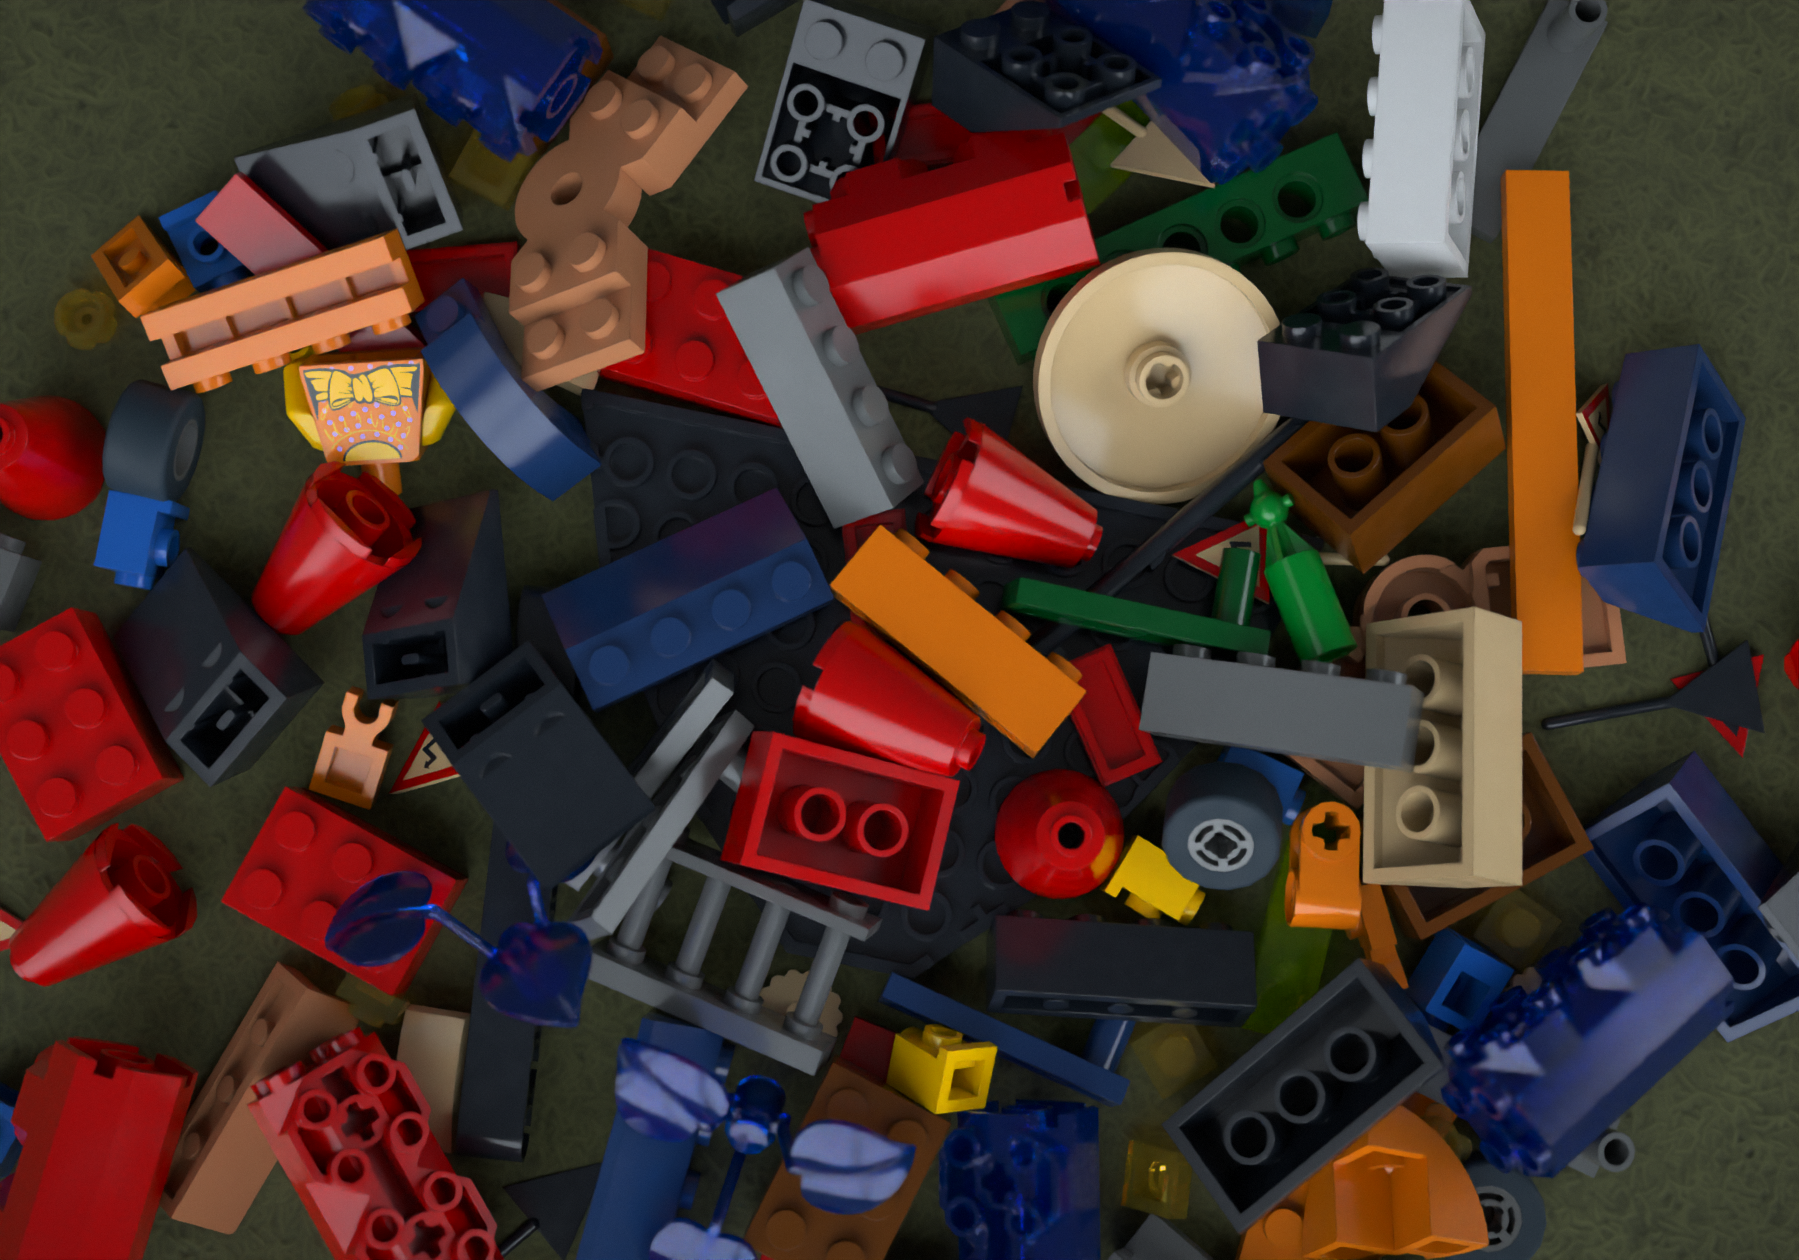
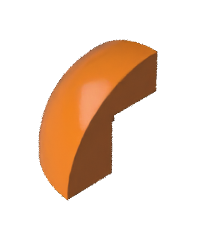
[1302,1105,1489,1260]

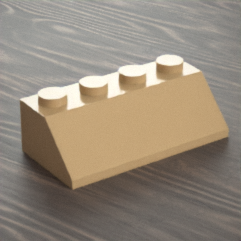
[1363,607,1522,888]

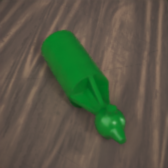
[1244,479,1357,664]

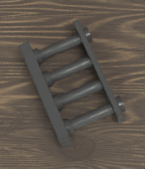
[576,827,883,1076]

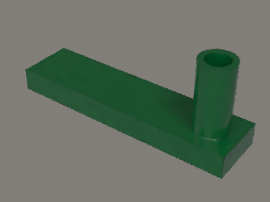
[1000,548,1271,660]

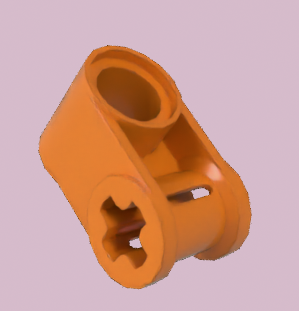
[1284,801,1362,930]

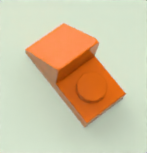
[91,215,196,318]

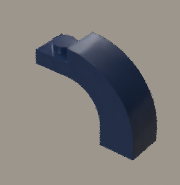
[414,278,602,501]

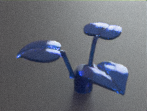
[324,840,598,1028]
[615,1037,916,1260]

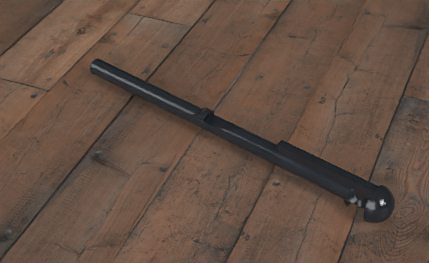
[957,417,1310,727]

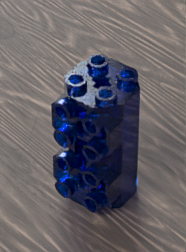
[302,0,603,163]
[1044,0,1319,185]
[1440,902,1734,1178]
[939,1099,1101,1260]

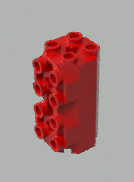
[803,129,1101,335]
[247,1026,504,1260]
[0,1036,199,1260]

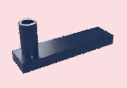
[878,972,1137,1107]

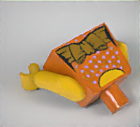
[283,345,456,495]

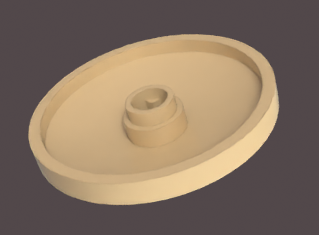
[1033,248,1280,505]

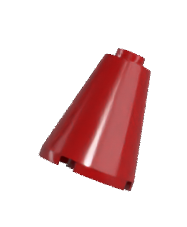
[0,395,106,521]
[915,417,1103,568]
[251,461,422,635]
[793,621,986,777]
[995,769,1124,899]
[9,823,198,987]

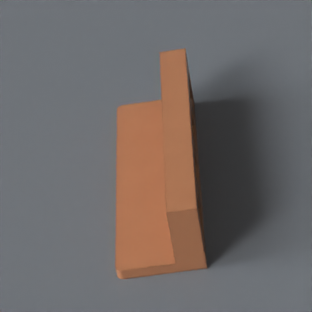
[159,961,363,1234]

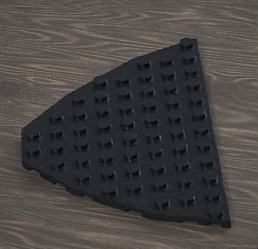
[581,388,1324,979]

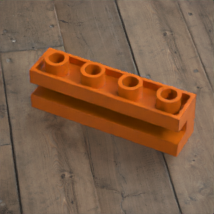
[140,228,425,394]
[830,525,1086,758]

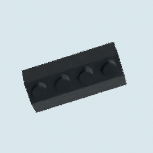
[1161,958,1447,1234]

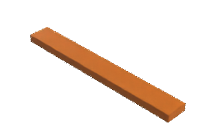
[1500,170,1584,675]

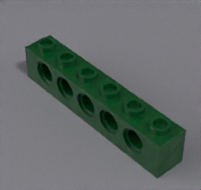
[987,132,1369,366]

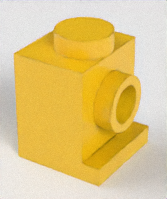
[1099,835,1206,926]
[886,1024,998,1114]

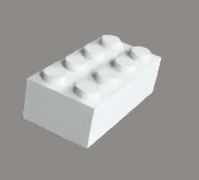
[1357,0,1485,278]

